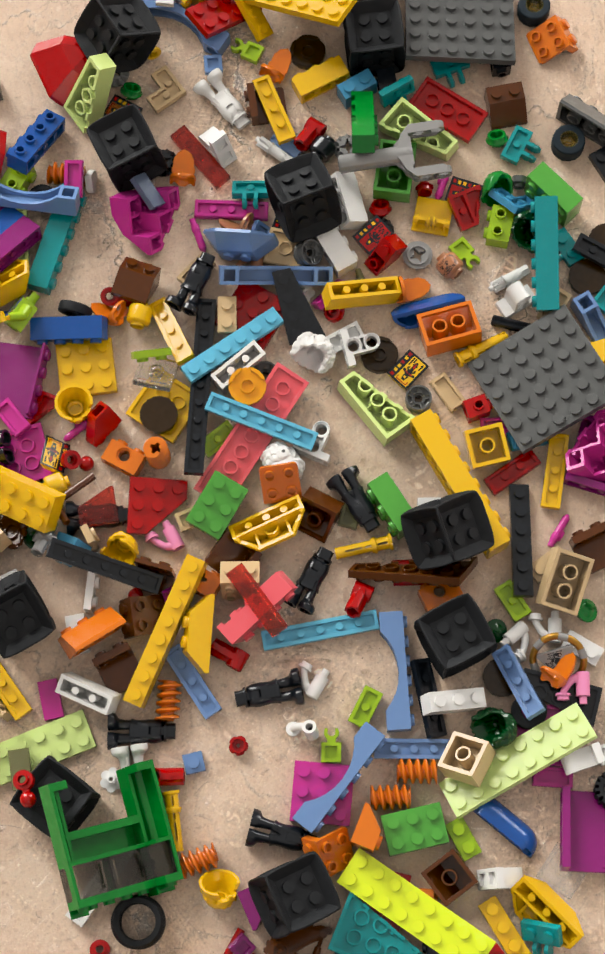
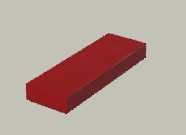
[483,450,541,496]

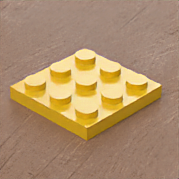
[55,337,118,396]
[125,368,190,444]

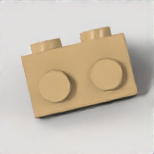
[220,561,260,601]

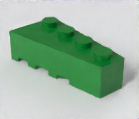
[351,91,379,153]

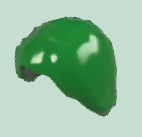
[481,171,513,207]

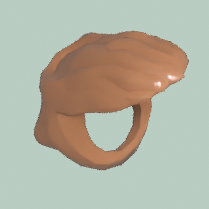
[218,212,254,230]

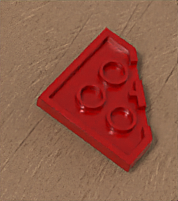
[126,476,188,535]

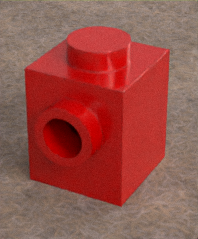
[462,394,493,423]

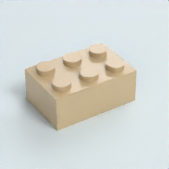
[534,547,595,616]

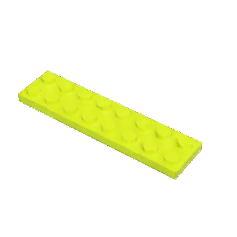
[337,848,496,954]

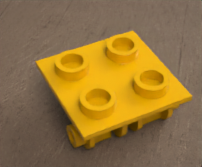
[411,196,452,237]

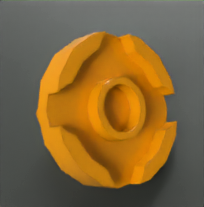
[228,367,266,405]

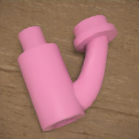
[145,520,185,552]
[555,671,590,705]

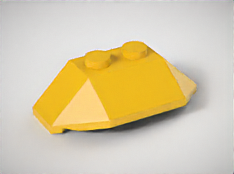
[0,259,30,307]
[228,494,305,552]
[180,594,215,674]
[510,875,584,949]

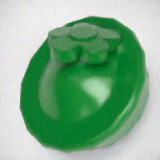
[120,82,142,100]
[486,129,508,148]
[577,599,597,623]

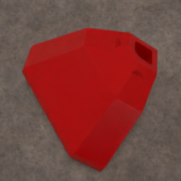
[30,35,88,107]

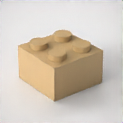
[437,731,496,787]

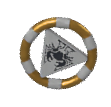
[529,632,587,674]

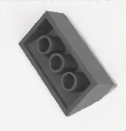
[556,93,605,147]

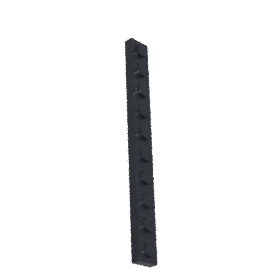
[184,298,216,476]

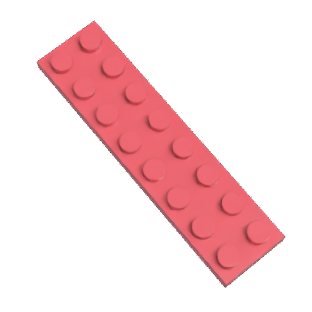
[193,362,309,494]

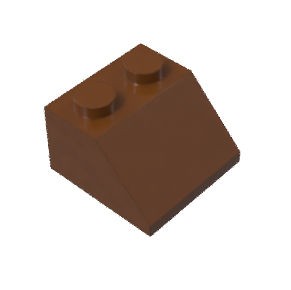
[484,81,528,130]
[110,257,161,305]
[298,486,345,543]
[421,848,479,907]

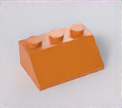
[416,300,482,357]
[58,607,126,659]
[350,802,383,854]

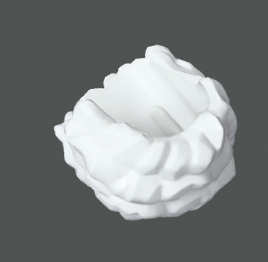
[289,332,336,374]
[260,441,306,479]

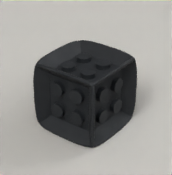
[74,0,161,73]
[343,0,406,77]
[87,104,167,192]
[264,153,342,243]
[401,490,494,570]
[0,570,56,659]
[414,593,498,679]
[10,755,101,837]
[248,851,341,939]

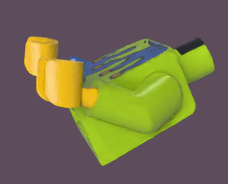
[0,290,40,333]

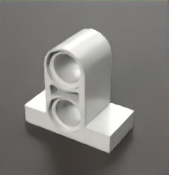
[198,126,237,169]
[495,281,535,318]
[338,328,380,369]
[292,421,330,466]
[560,742,605,776]
[477,867,523,891]

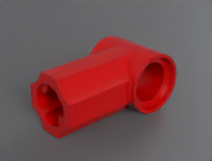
[293,116,327,152]
[344,580,375,618]
[210,638,250,672]
[155,768,185,786]

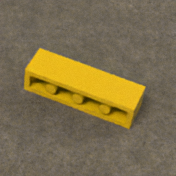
[321,276,402,310]

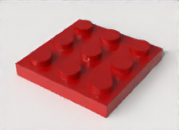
[215,285,283,350]

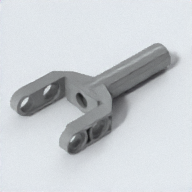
[337,120,453,182]

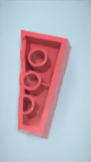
[217,571,298,644]

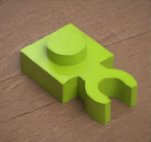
[231,38,265,65]
[448,236,480,271]
[321,728,341,763]

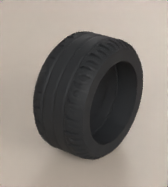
[111,894,166,950]

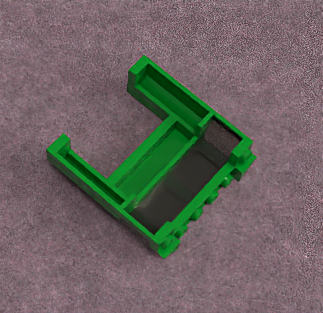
[38,759,184,920]

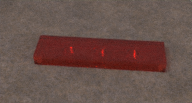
[170,125,231,190]
[226,562,289,638]

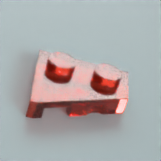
[77,485,119,527]

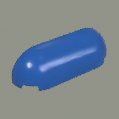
[391,293,465,329]
[473,799,537,858]

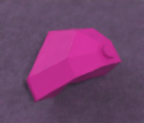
[109,186,180,255]
[565,409,605,481]

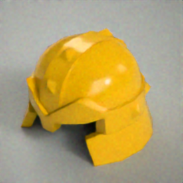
[54,384,93,424]
[100,531,139,566]
[199,869,240,910]

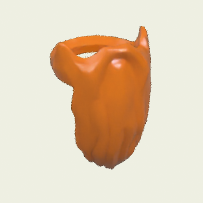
[259,48,291,84]
[169,149,196,187]
[397,276,431,304]
[91,300,128,326]
[540,652,576,689]

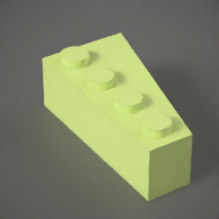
[63,53,116,134]
[378,97,459,162]
[337,371,415,446]

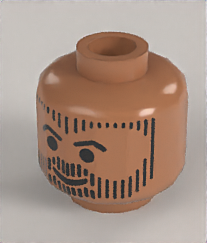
[436,252,463,280]

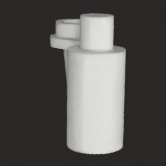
[528,610,562,643]
[499,621,529,663]
[298,660,330,701]
[286,720,319,741]

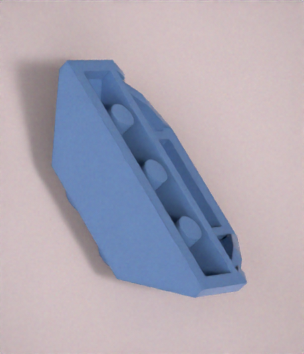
[203,228,279,262]

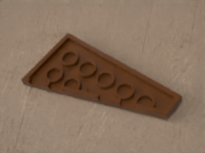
[348,557,478,587]

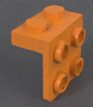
[526,15,578,64]
[259,462,302,504]
[301,826,354,877]

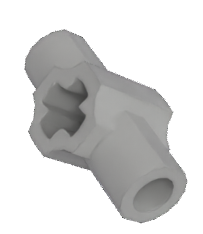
[31,523,58,557]

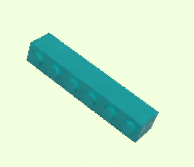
[27,183,87,295]
[530,196,560,312]

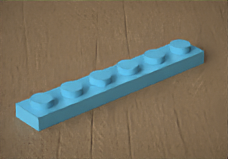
[180,307,284,384]
[204,391,319,452]
[261,609,380,651]

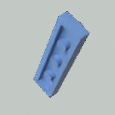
[491,643,546,721]
[166,644,222,720]
[374,738,450,760]

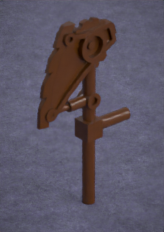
[0,473,97,550]
[263,924,332,954]

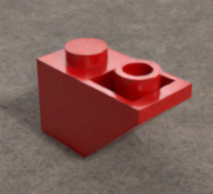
[364,233,408,276]
[86,401,122,448]

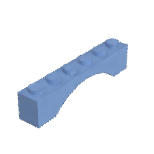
[143,0,231,55]
[0,183,80,216]
[219,265,333,286]
[570,290,605,342]
[379,611,415,733]
[292,722,386,834]

